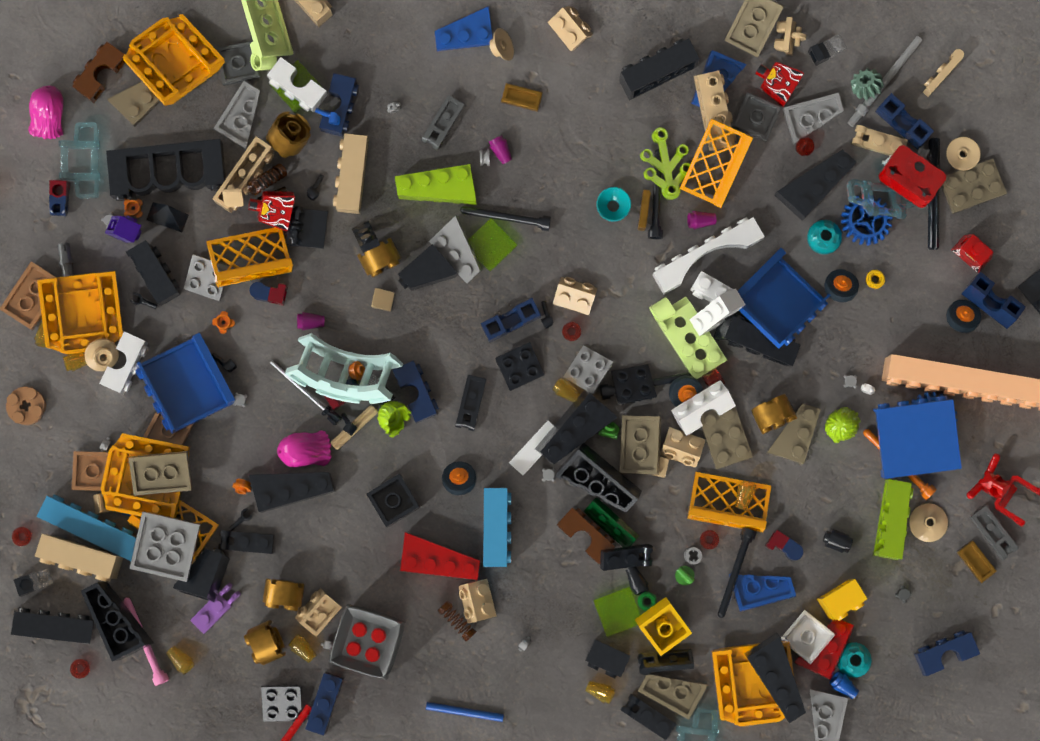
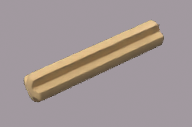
[331,405,378,450]

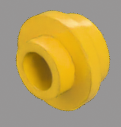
[866,270,885,289]

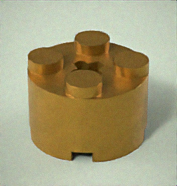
[266,111,311,158]
[357,238,401,277]
[751,394,797,435]
[262,578,305,611]
[244,620,286,665]

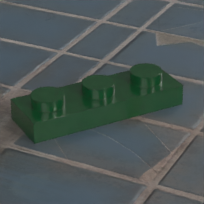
[583,497,639,547]

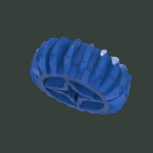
[841,194,893,246]

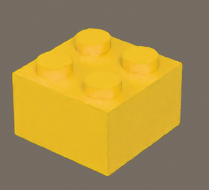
[817,579,867,621]
[635,597,692,656]

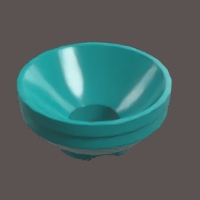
[596,187,631,222]
[807,220,842,255]
[837,642,872,678]

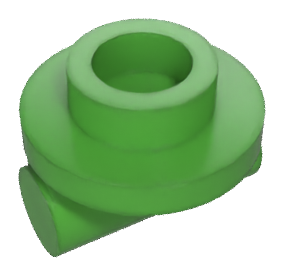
[598,422,619,440]
[675,566,695,585]

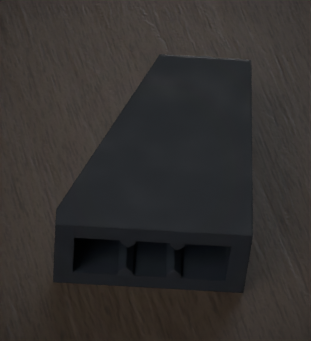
[398,244,458,291]
[173,548,230,602]

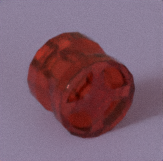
[702,368,725,387]

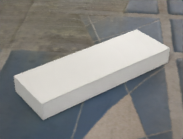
[509,421,554,476]

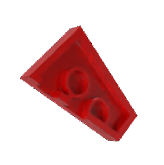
[794,620,854,679]

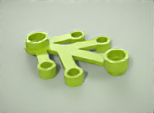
[640,127,690,200]

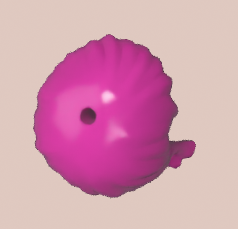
[28,85,64,139]
[277,430,332,467]

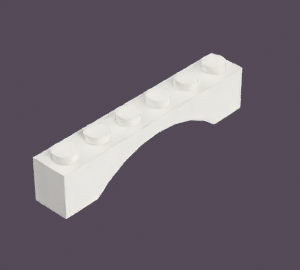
[653,217,765,295]

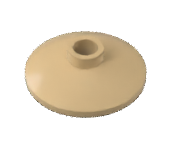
[909,503,948,542]

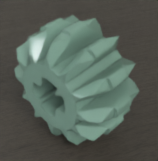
[851,67,884,101]

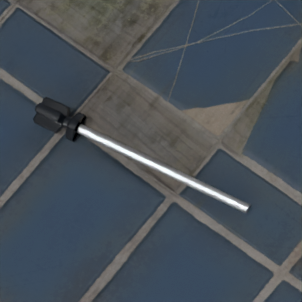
[270,360,342,425]

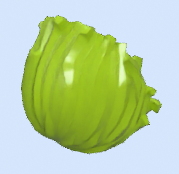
[377,401,411,438]
[825,407,861,443]

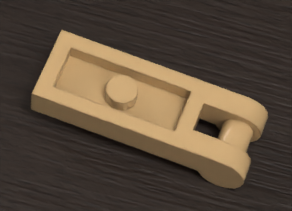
[923,49,964,97]
[851,125,908,155]

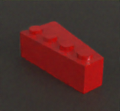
[400,532,480,580]

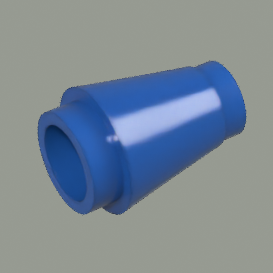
[829,671,859,699]

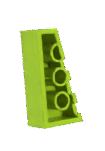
[395,164,477,205]
[873,479,914,560]

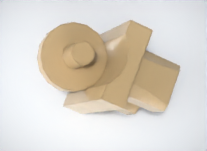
[774,17,806,56]

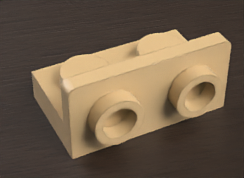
[295,588,342,637]

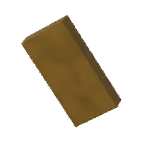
[501,83,542,112]
[638,190,651,231]
[957,541,997,583]

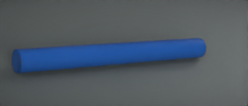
[426,702,504,722]

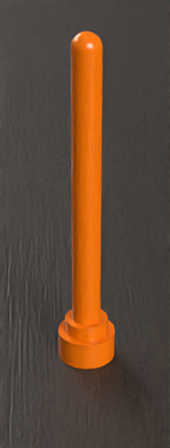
[863,429,937,500]

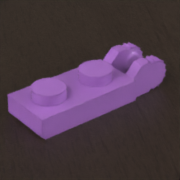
[190,583,241,634]

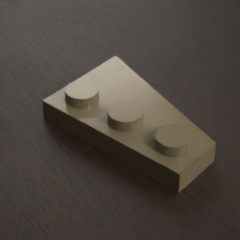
[107,81,160,127]
[767,403,821,464]
[637,674,708,720]

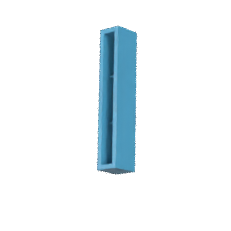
[36,494,137,561]

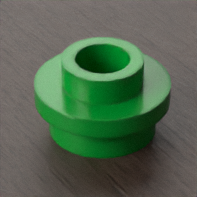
[638,592,657,611]

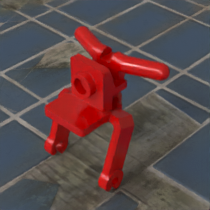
[967,453,1040,527]

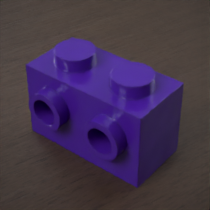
[105,216,142,243]

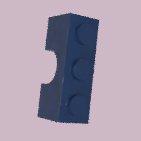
[319,73,359,137]
[875,93,934,149]
[961,272,1026,329]
[481,298,541,343]
[393,360,439,424]
[914,630,980,676]
[305,672,344,736]

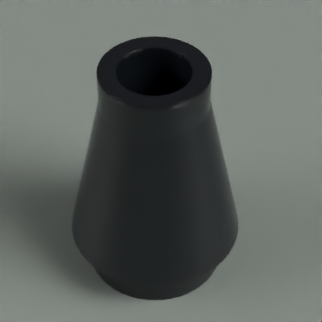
[625,567,649,596]

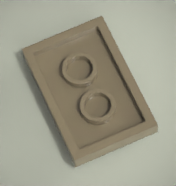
[724,0,784,58]
[942,159,1007,214]
[700,407,753,470]
[619,415,661,475]
[129,451,193,496]

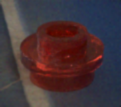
[796,137,814,156]
[562,322,581,341]
[12,527,32,546]
[700,530,719,549]
[70,659,90,679]

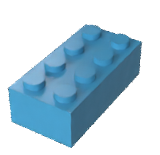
[483,488,511,567]

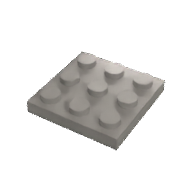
[130,511,201,582]

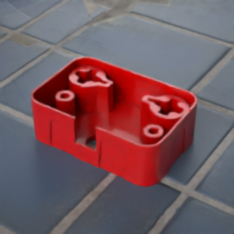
[879,145,946,208]

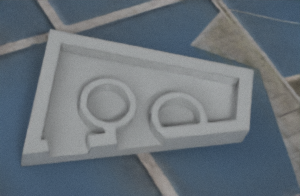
[214,81,260,149]
[783,93,844,145]
[429,215,482,283]
[810,689,848,741]

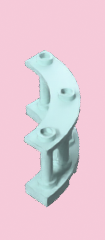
[285,333,403,404]

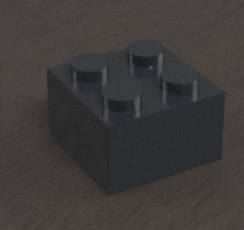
[366,474,420,528]

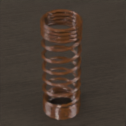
[247,164,287,195]
[437,601,477,642]

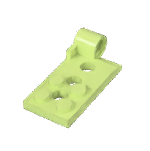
[241,0,294,71]
[649,297,727,379]

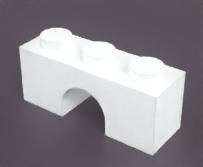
[267,57,328,112]
[690,288,746,336]
[99,332,149,395]
[671,381,736,436]

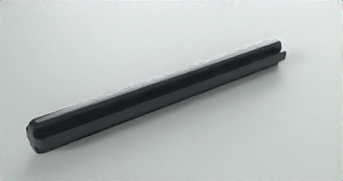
[928,138,940,250]

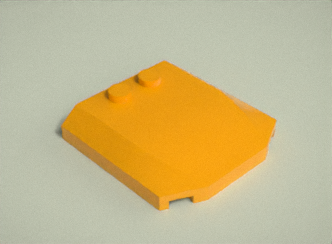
[123,14,225,106]
[37,271,123,354]
[101,433,190,518]
[712,641,794,726]

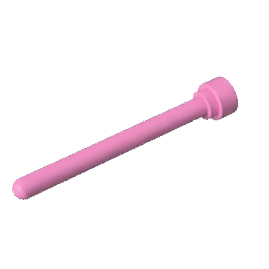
[123,598,169,686]

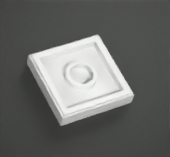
[781,610,835,665]

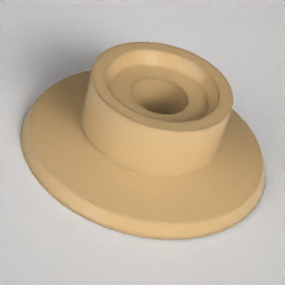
[490,28,514,61]
[946,137,981,171]
[84,339,119,371]

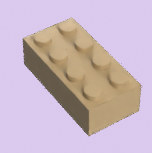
[35,534,123,582]

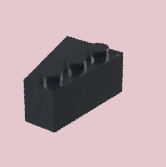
[126,240,180,306]

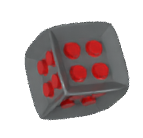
[329,604,406,680]

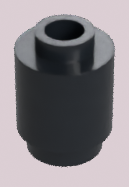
[823,529,853,553]

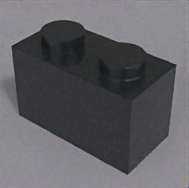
[585,639,630,679]

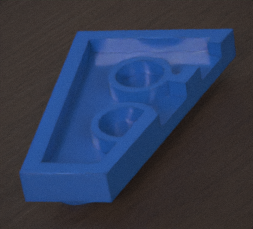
[435,6,492,51]
[691,50,747,107]
[729,574,796,612]

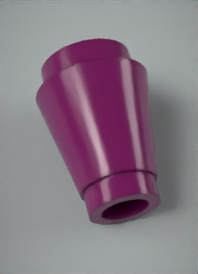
[489,135,513,165]
[687,211,717,230]
[297,312,325,331]

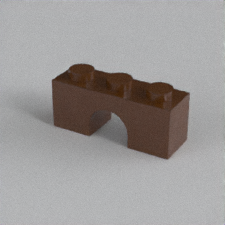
[72,42,125,103]
[557,508,615,564]

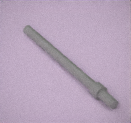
[847,36,922,127]

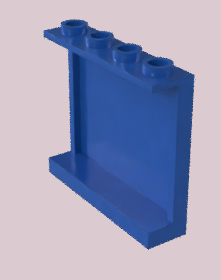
[738,248,831,349]
[135,333,235,434]
[873,396,962,479]

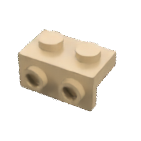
[548,6,593,51]
[553,277,597,315]
[660,427,705,467]
[459,579,497,623]

